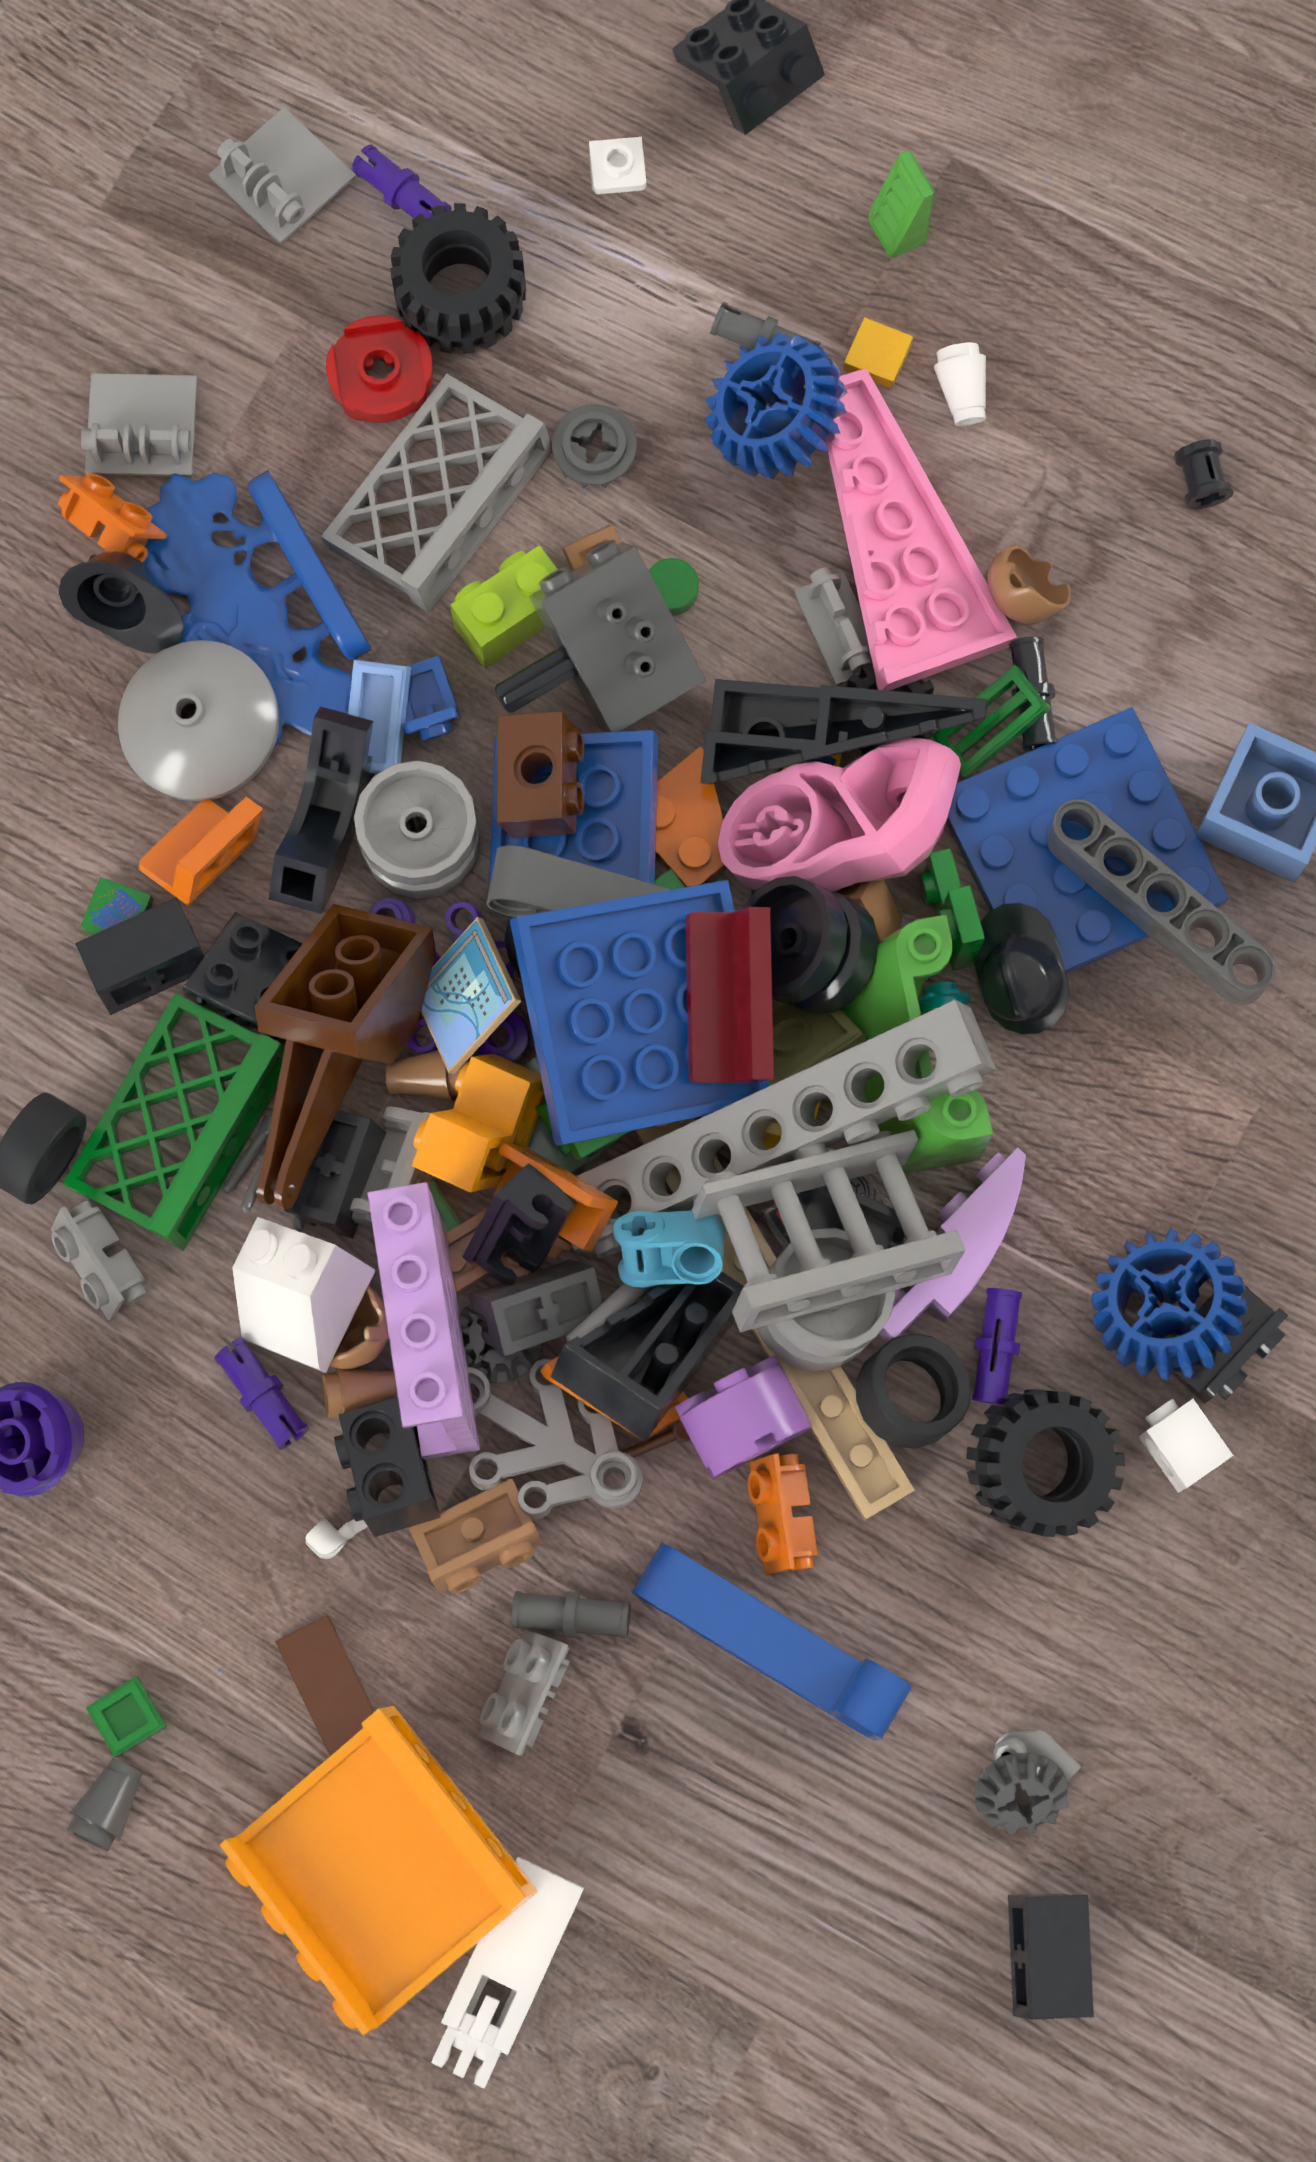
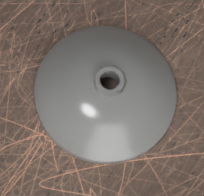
[118,640,279,801]

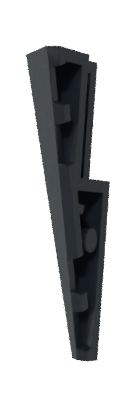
[700,679,988,784]

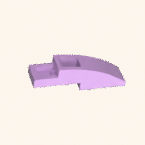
[878,1148,1026,1343]

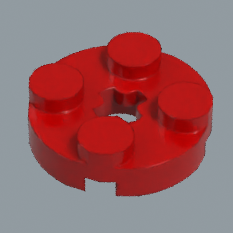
[326,315,434,423]

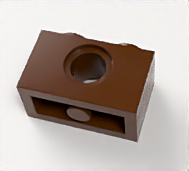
[497,711,584,838]

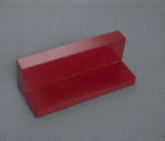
[685,907,774,1084]

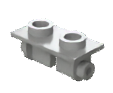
[794,567,873,686]
[50,1200,148,1321]

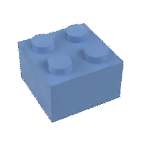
[1196,722,1316,882]

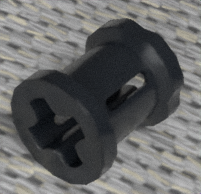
[1174,439,1234,509]

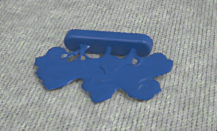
[143,470,372,749]

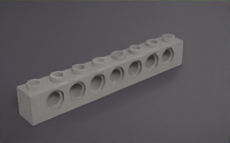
[572,1000,996,1258]

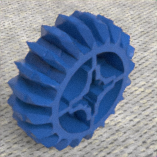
[704,332,848,480]
[1091,1227,1247,1381]

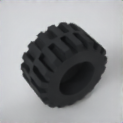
[390,203,526,354]
[966,1389,1125,1537]

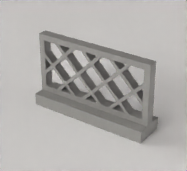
[321,374,552,613]

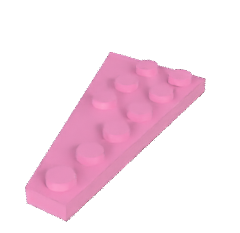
[825,368,1017,691]

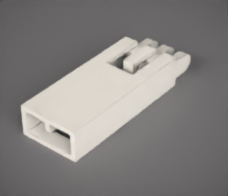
[431,1856,584,2089]

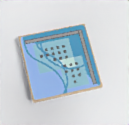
[421,917,521,1074]

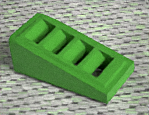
[868,150,935,258]

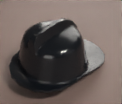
[59,551,184,653]
[974,903,1070,1034]

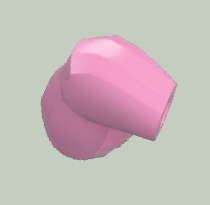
[718,738,961,891]

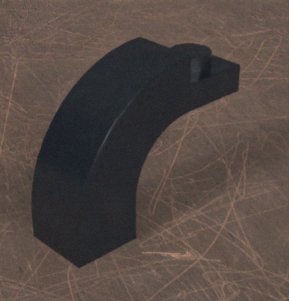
[268,706,373,914]

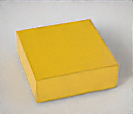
[843,317,913,389]

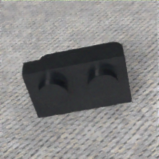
[673,0,825,135]

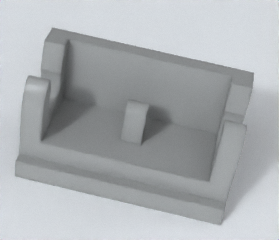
[350,1106,433,1227]

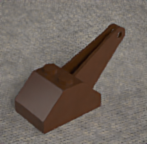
[254,904,436,1210]

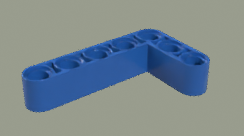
[632,1543,912,1741]

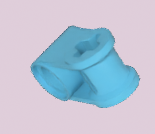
[613,1210,725,1288]

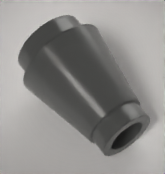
[67,1758,143,1851]

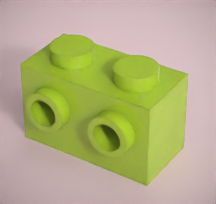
[450,545,558,669]

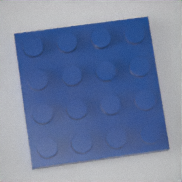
[946,707,1229,974]
[510,880,769,1146]

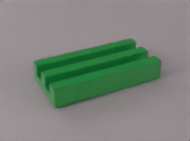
[931,665,1052,778]

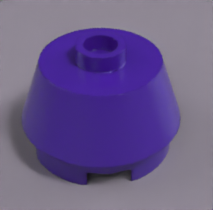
[0,1382,84,1497]

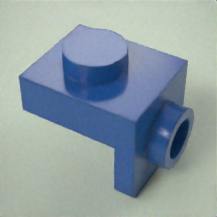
[403,655,462,742]

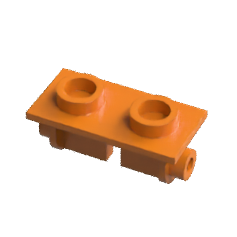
[58,472,167,563]
[747,1454,818,1575]

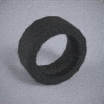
[0,1092,87,1205]
[856,1333,970,1449]

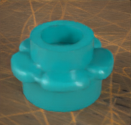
[918,982,971,1015]

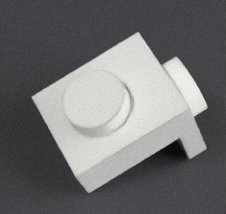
[589,137,646,194]

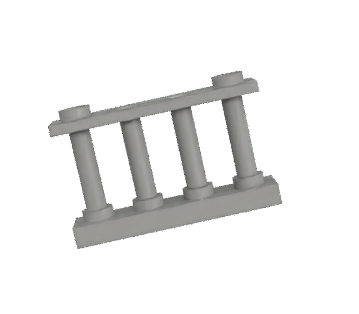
[692,1130,966,1332]

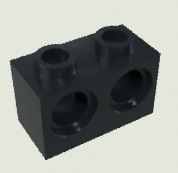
[334,1397,441,1537]

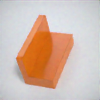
[138,796,263,906]
[493,1142,618,1251]

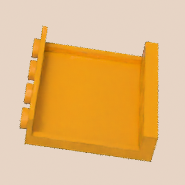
[220,1706,538,2035]

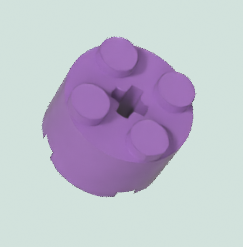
[675,1355,812,1479]

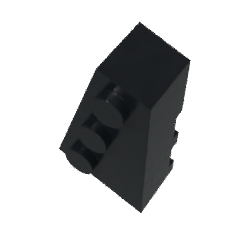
[551,1271,744,1442]

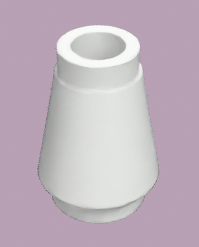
[934,342,986,426]

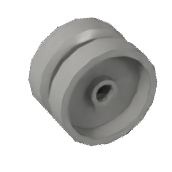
[354,761,480,899]
[757,1228,895,1371]

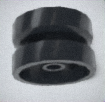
[743,876,878,1014]

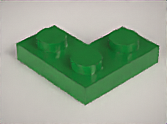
[919,848,985,971]

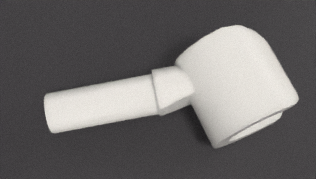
[306,1519,368,1559]

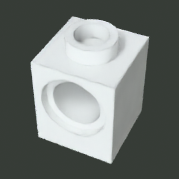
[1138,1399,1234,1493]

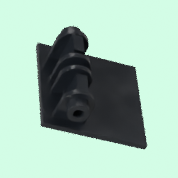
[183,912,303,1041]

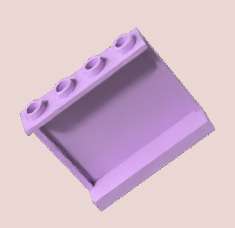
[368,1182,480,1460]

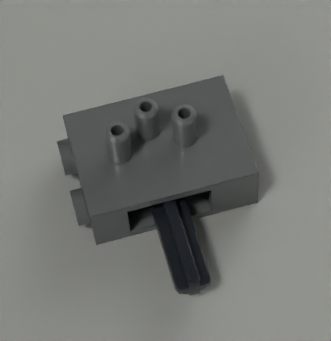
[494,540,706,732]

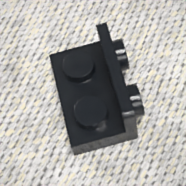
[1172,1285,1288,1404]

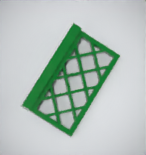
[62,993,285,1251]

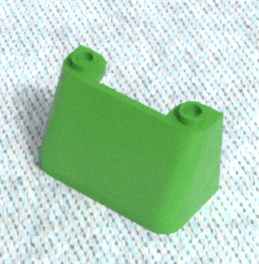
[840,915,993,1174]

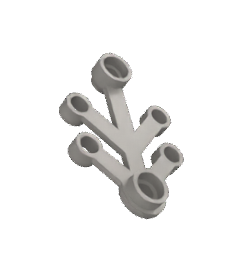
[468,1359,643,1519]

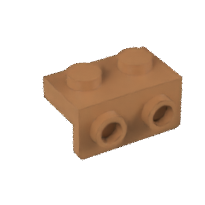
[409,1478,543,1594]

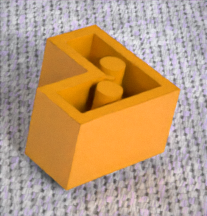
[412,1054,545,1193]

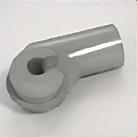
[993,1730,1082,1782]

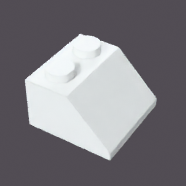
[232,1217,375,1373]

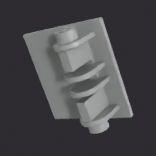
[208,107,357,245]
[81,373,197,477]
[478,1629,570,1756]

